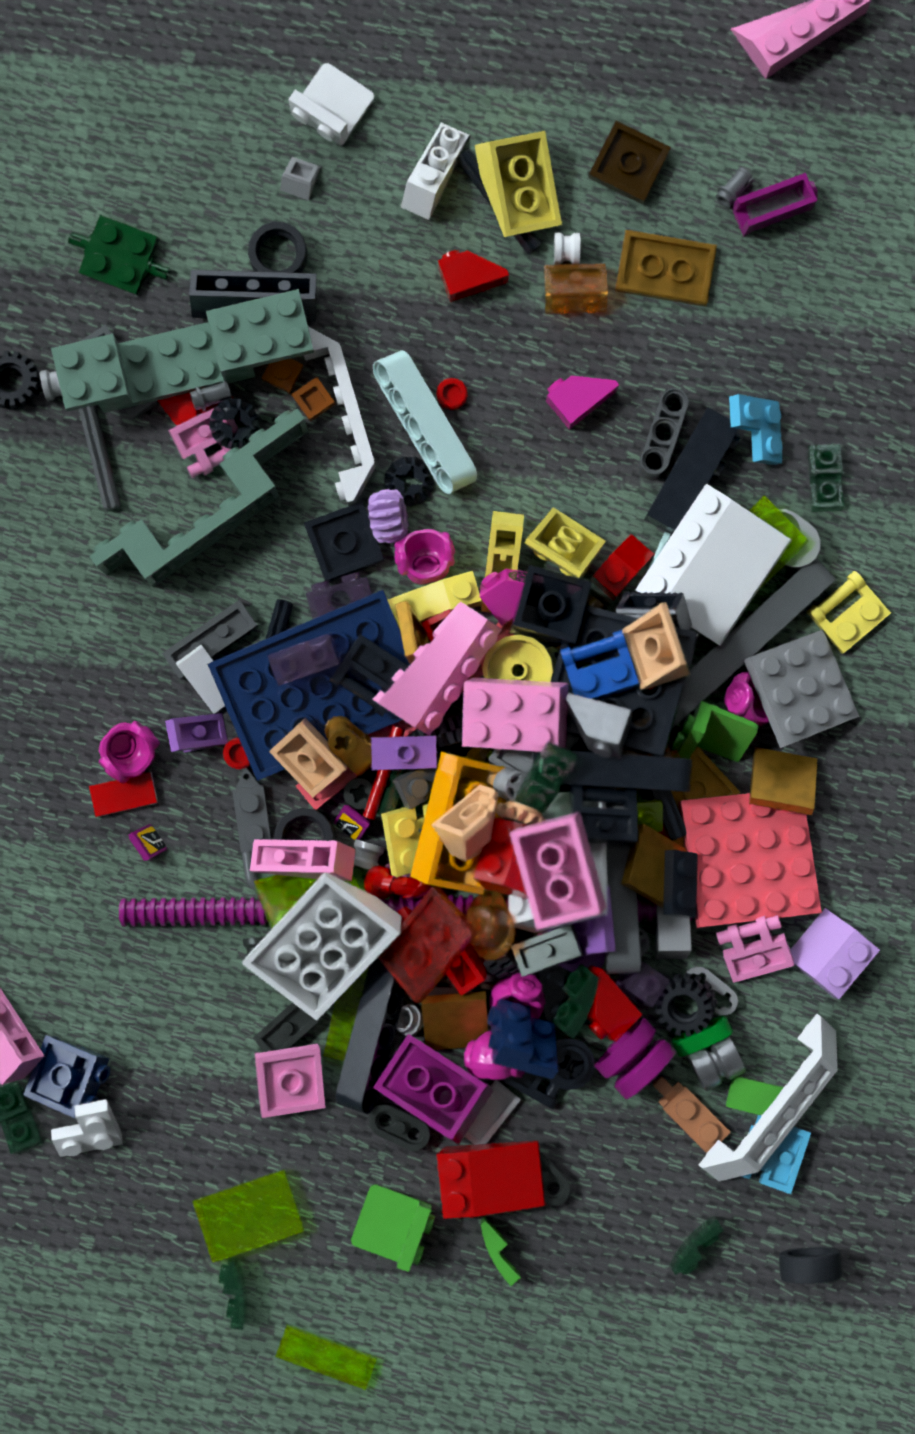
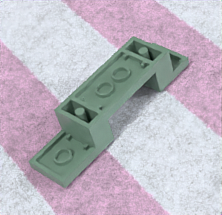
[51,289,314,413]
[89,409,309,587]

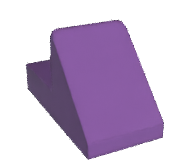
[165,713,228,753]

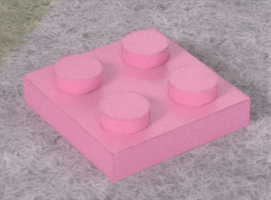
[255,1044,325,1118]

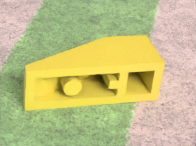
[481,511,524,613]
[388,571,482,628]

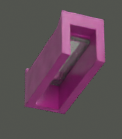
[732,172,818,237]

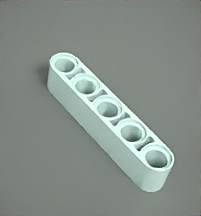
[373,350,477,494]

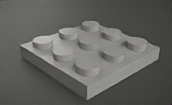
[744,630,859,748]

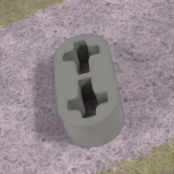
[686,966,738,1015]

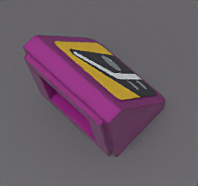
[334,805,371,840]
[128,824,168,861]

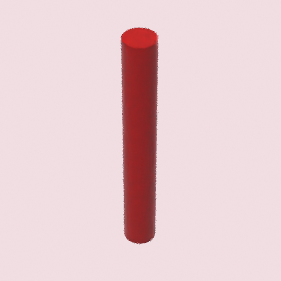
[363,726,405,820]

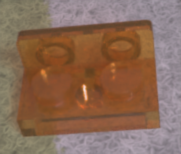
[544,263,608,314]

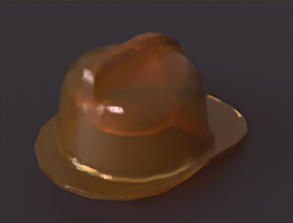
[462,890,515,960]

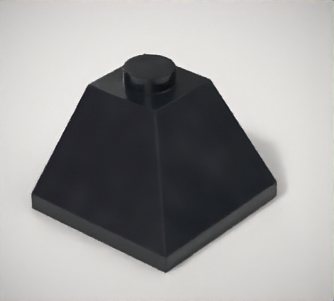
[509,565,592,644]

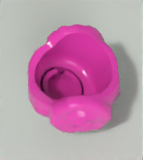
[394,529,455,585]
[724,672,769,726]
[99,721,160,784]
[489,972,545,1019]
[464,1031,525,1080]

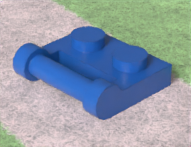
[560,630,640,700]

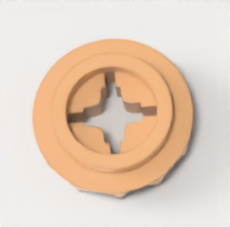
[496,801,547,825]

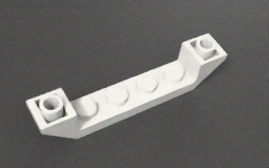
[304,327,376,506]
[699,1014,837,1181]

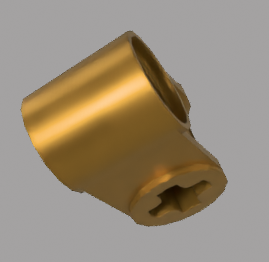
[324,716,372,776]

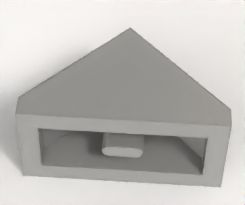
[655,905,691,959]

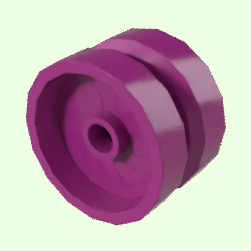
[594,1018,676,1100]

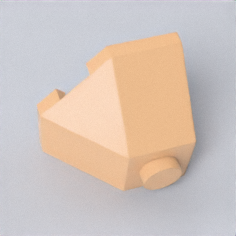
[432,785,498,861]

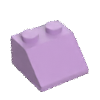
[790,908,880,999]

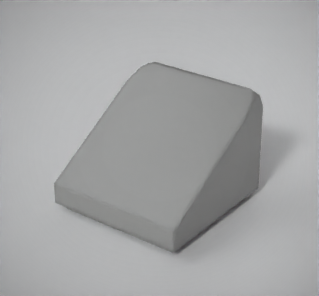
[280,157,321,200]

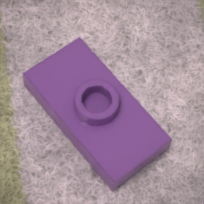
[371,736,437,770]

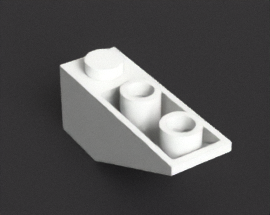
[401,123,469,220]

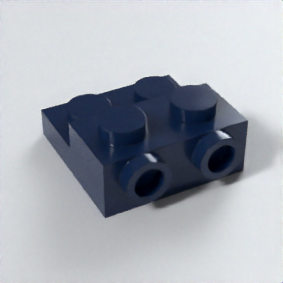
[488,999,558,1079]
[23,1035,110,1118]

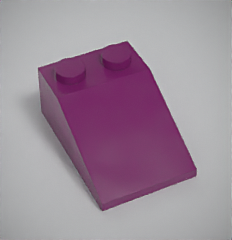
[373,1033,494,1145]

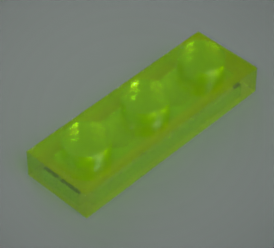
[275,1324,377,1390]

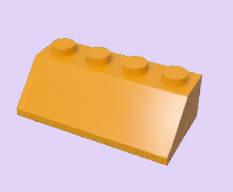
[410,752,506,895]

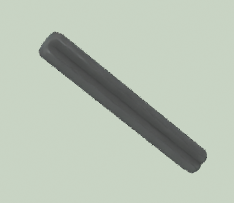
[79,405,121,511]

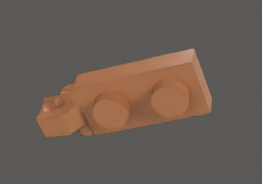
[653,1076,730,1153]

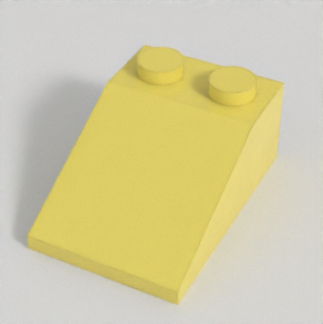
[475,131,562,237]
[525,507,606,579]

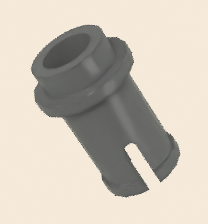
[716,167,754,208]
[190,381,232,411]

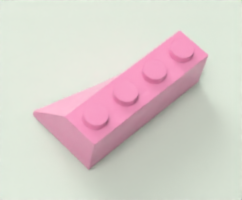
[731,0,872,79]
[373,601,502,736]

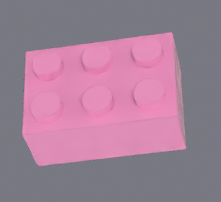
[462,677,568,753]
[510,812,606,929]

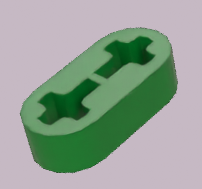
[671,1016,733,1057]

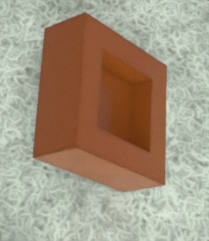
[262,358,304,394]
[291,377,335,422]

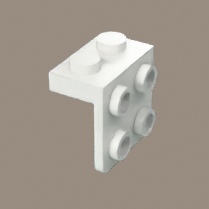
[288,63,374,146]

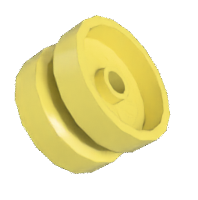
[482,635,554,682]

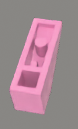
[250,839,356,881]
[0,988,44,1085]

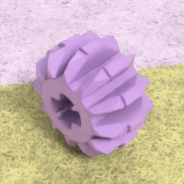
[368,489,409,543]

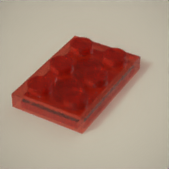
[377,887,479,1003]

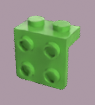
[671,701,759,762]
[351,1184,435,1272]

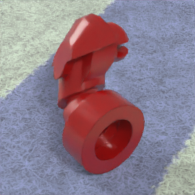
[364,865,432,900]

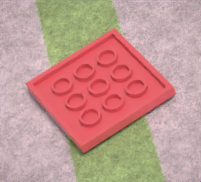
[678,793,822,928]

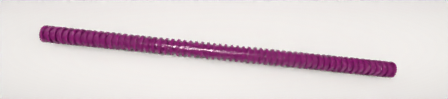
[119,894,692,927]

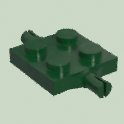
[68,215,171,296]

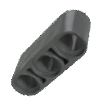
[638,388,689,480]

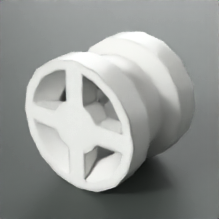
[554,233,580,264]

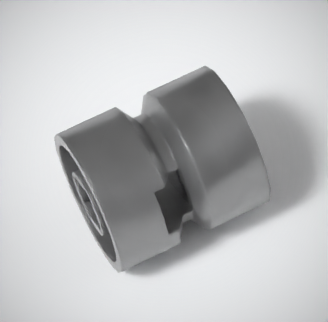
[687,1036,746,1092]

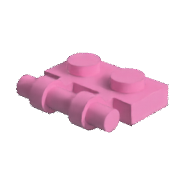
[168,406,238,478]
[716,915,794,983]

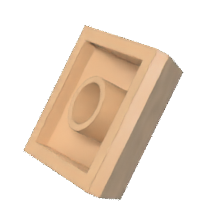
[622,603,690,690]
[269,718,347,797]

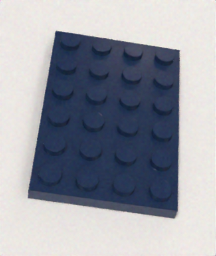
[207,590,411,781]

